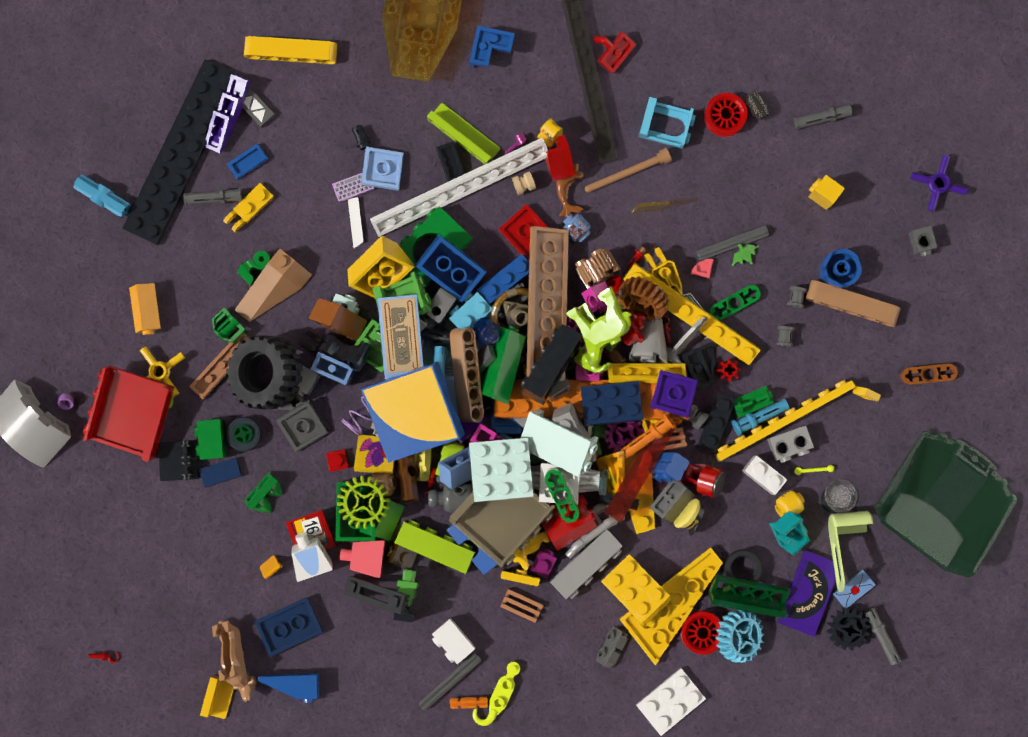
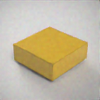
[853,386,881,402]

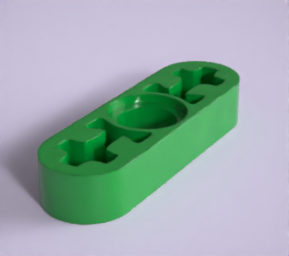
[709,285,761,321]
[545,468,579,523]

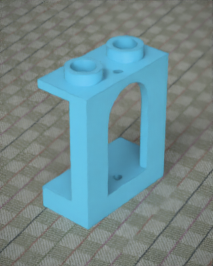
[639,97,696,149]

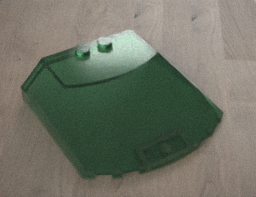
[874,431,1017,578]

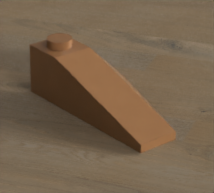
[235,249,312,322]

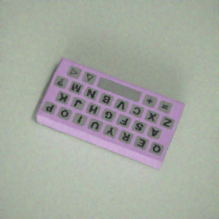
[332,173,375,203]

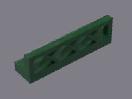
[709,574,790,618]

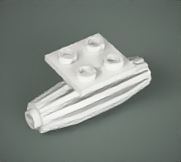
[531,463,600,504]

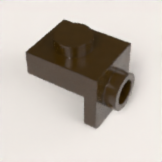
[384,541,417,570]

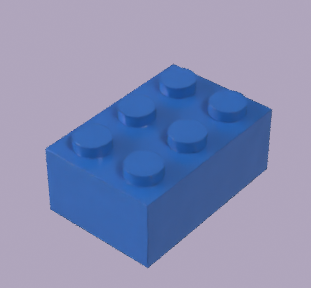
[416,234,486,302]

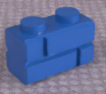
[648,452,689,483]

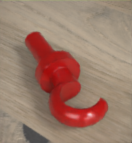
[662,315,671,344]
[424,468,437,497]
[89,652,120,663]

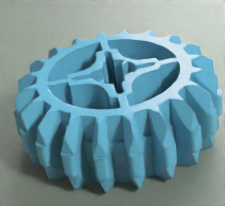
[715,610,765,663]

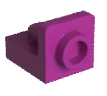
[530,548,557,579]

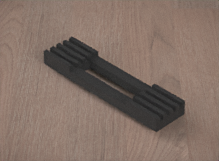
[344,576,410,615]

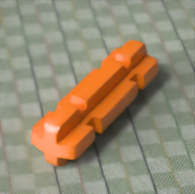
[450,697,488,709]

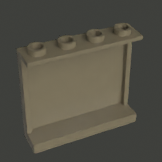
[449,492,555,568]

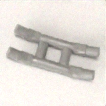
[566,499,625,559]

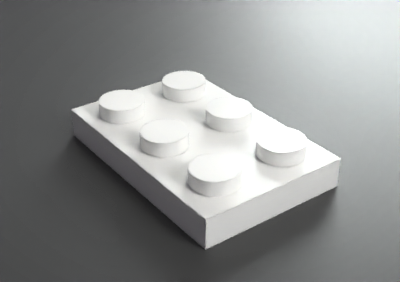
[636,668,706,736]

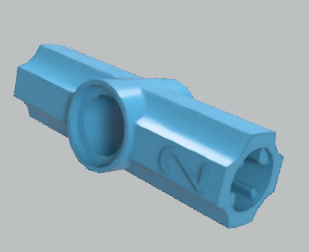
[73,174,131,218]

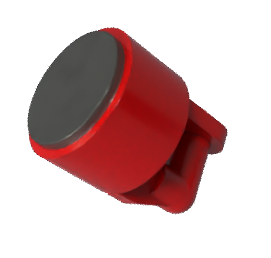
[679,463,725,498]

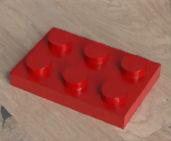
[498,204,548,262]

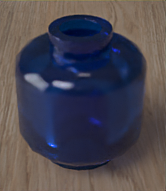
[472,317,501,346]

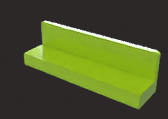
[427,103,500,165]

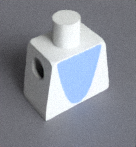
[292,532,333,582]

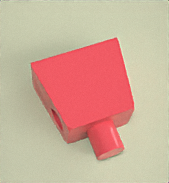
[340,540,386,578]

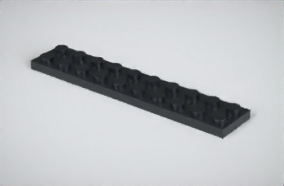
[122,59,239,245]

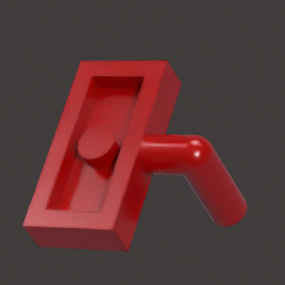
[593,32,636,74]

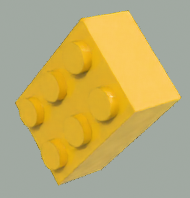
[601,554,672,626]

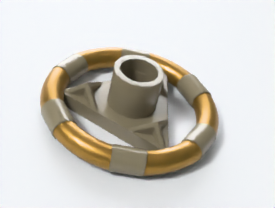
[491,288,529,338]

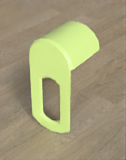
[828,511,874,592]

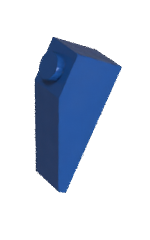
[258,673,319,703]

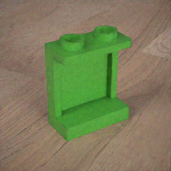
[372,272,431,316]

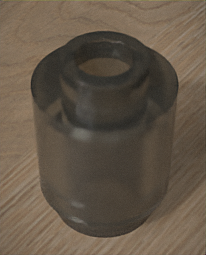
[744,91,771,121]

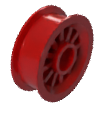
[704,93,748,137]
[680,611,721,655]

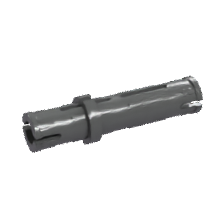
[793,104,852,130]
[184,189,243,206]
[864,607,902,665]

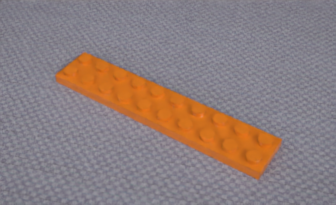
[494,379,689,421]

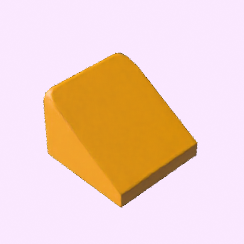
[260,555,283,579]

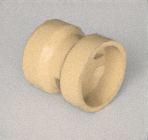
[512,171,536,196]

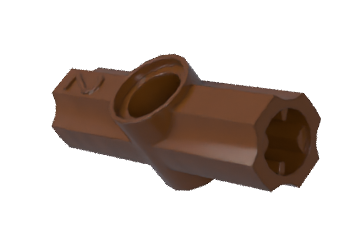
[394,454,420,503]

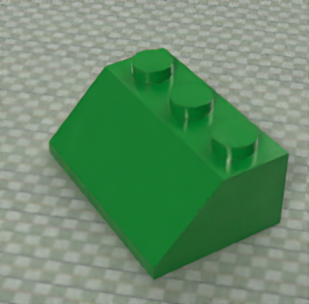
[336,482,376,541]

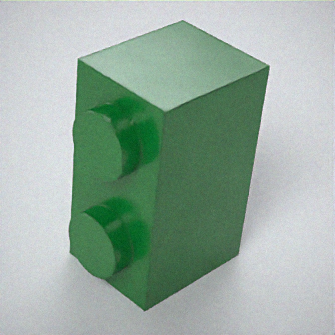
[194,419,226,460]

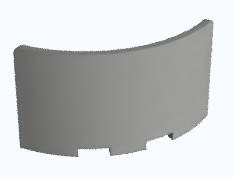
[0,379,71,467]

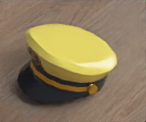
[674,499,705,536]

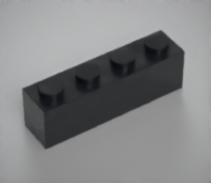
[521,324,583,405]

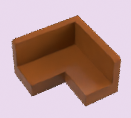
[308,298,367,341]

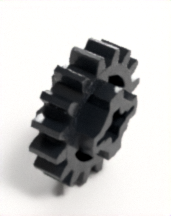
[827,607,870,651]

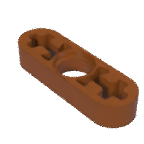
[900,364,958,385]

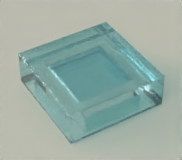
[599,469,608,495]

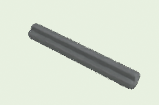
[696,226,769,261]
[419,653,481,711]

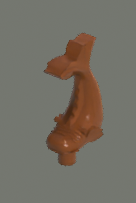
[556,163,584,217]

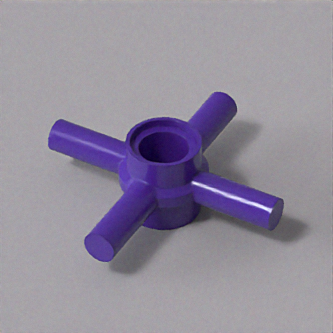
[910,155,968,212]

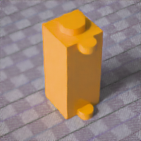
[129,283,161,335]

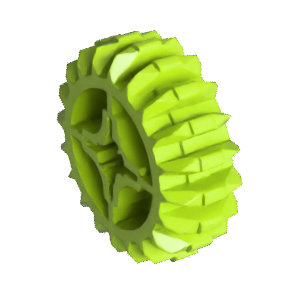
[337,476,390,529]

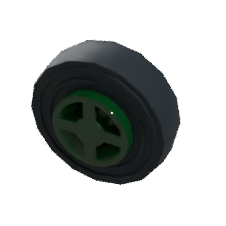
[226,417,261,452]

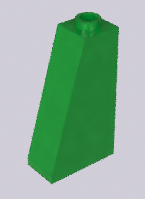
[480,326,526,405]

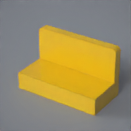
[200,675,234,719]

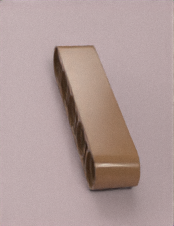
[805,280,901,327]
[450,327,484,423]

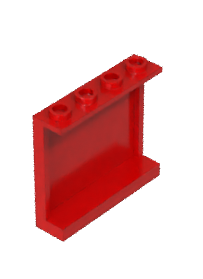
[83,365,175,462]

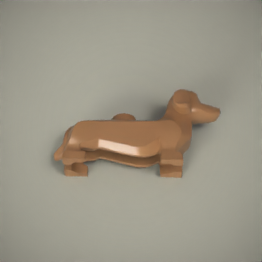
[212,620,257,702]

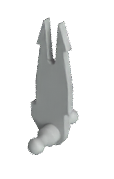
[666,317,707,364]

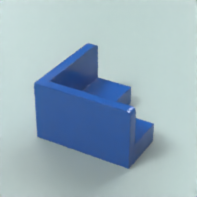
[469,25,515,68]

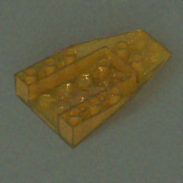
[382,0,463,82]

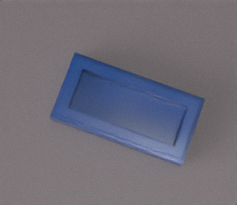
[227,143,269,180]

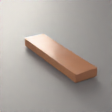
[189,334,248,400]

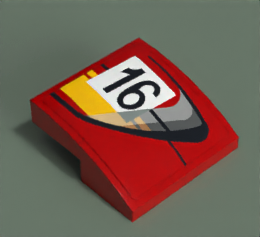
[286,509,336,550]

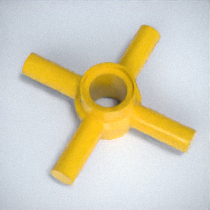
[140,347,185,397]

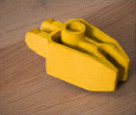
[644,247,683,295]

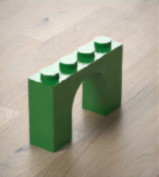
[400,206,473,289]

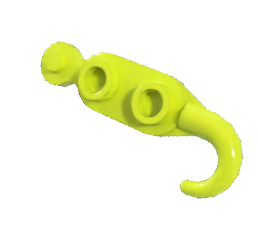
[473,661,520,726]

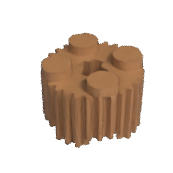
[575,248,621,289]

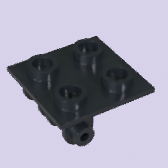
[158,441,199,481]

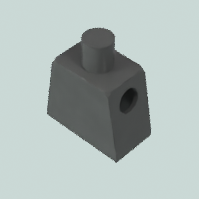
[425,287,460,330]

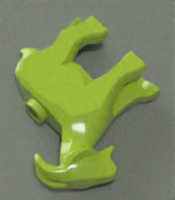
[566,287,632,373]

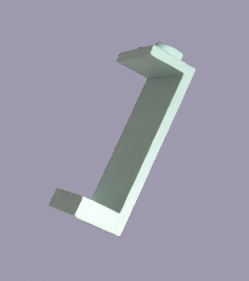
[521,408,598,477]

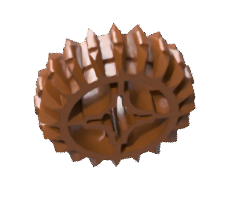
[617,276,669,322]

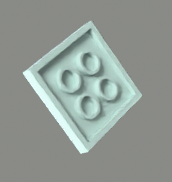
[469,438,534,502]

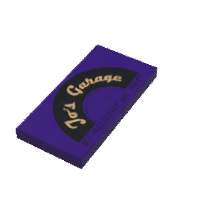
[777,550,840,637]

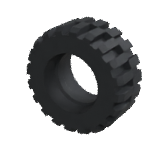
[226,335,303,409]

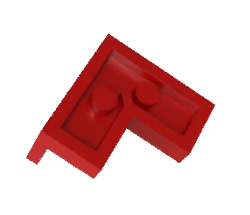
[545,135,575,182]

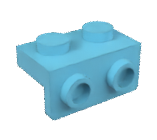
[449,292,492,328]

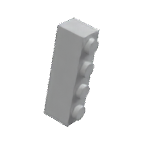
[550,529,622,599]

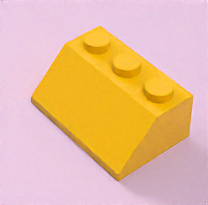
[347,236,414,298]

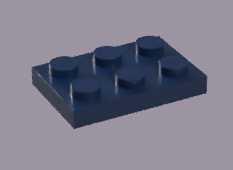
[581,381,643,426]
[254,597,324,657]

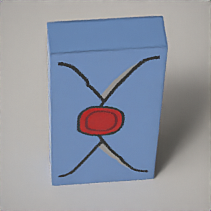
[832,570,875,608]

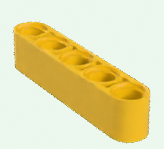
[244,36,337,64]

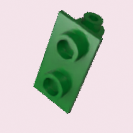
[733,386,773,418]

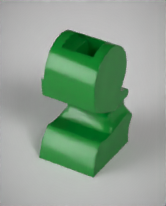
[237,251,271,286]

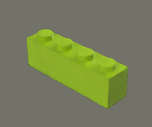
[395,519,475,574]

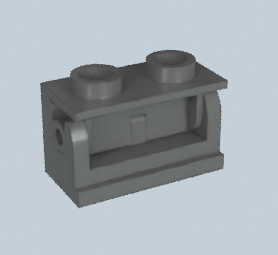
[649,481,695,525]

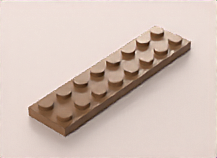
[526,226,569,381]

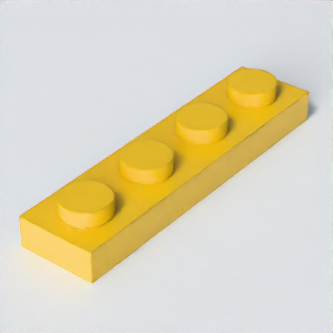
[608,363,687,383]

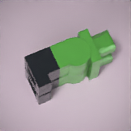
[393,569,419,623]

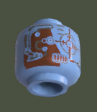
[562,214,591,242]

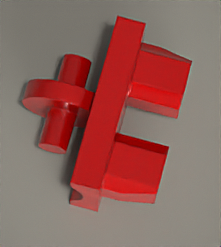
[620,309,646,346]

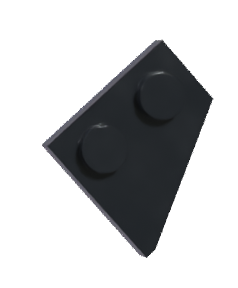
[680,341,716,390]

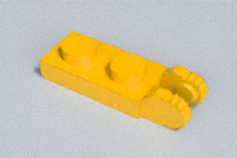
[223,183,274,232]

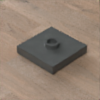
[275,400,329,452]

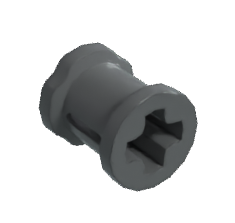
[787,286,807,309]
[776,326,795,347]

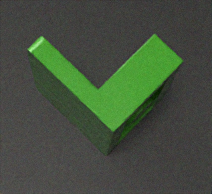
[375,497,404,541]

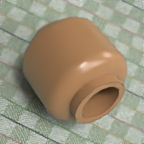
[370,473,397,498]

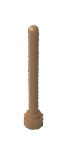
[585,148,672,193]

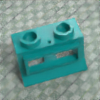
[769,511,810,556]

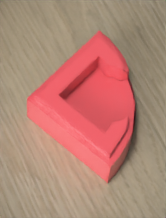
[690,259,714,278]

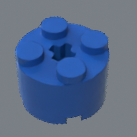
[819,249,862,289]

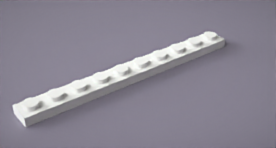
[370,138,548,237]

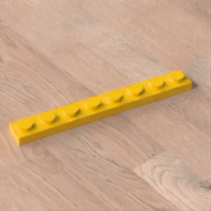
[623,263,761,365]
[715,379,855,461]

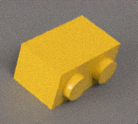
[808,175,845,210]

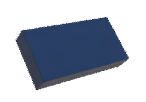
[199,458,242,488]

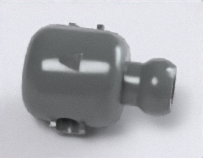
[428,482,473,513]

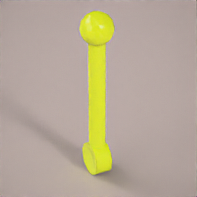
[794,465,835,475]

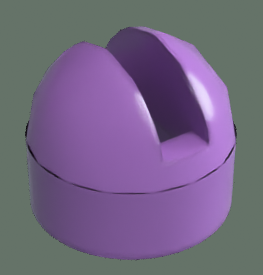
[58,393,74,410]

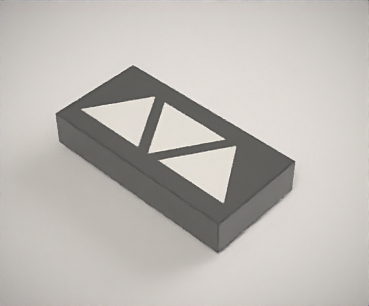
[242,87,275,128]

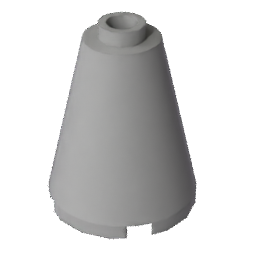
[629,317,668,364]

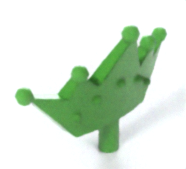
[731,243,759,266]

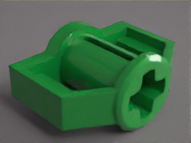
[212,308,248,344]

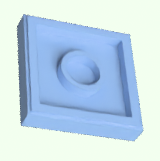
[361,147,404,191]

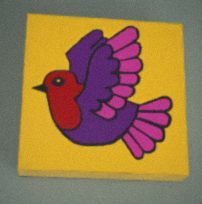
[354,435,394,474]

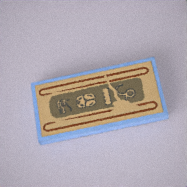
[377,295,423,376]

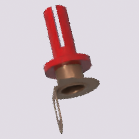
[626,243,656,269]

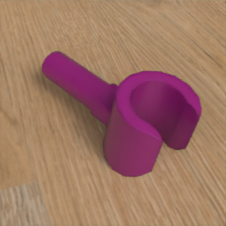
[504,133,527,154]

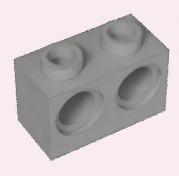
[767,426,814,463]

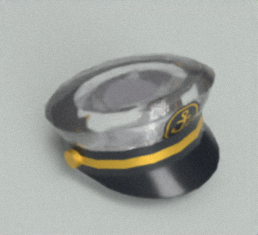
[821,479,858,513]

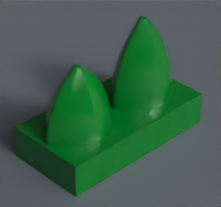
[244,472,282,513]

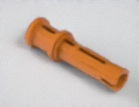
[621,413,676,459]

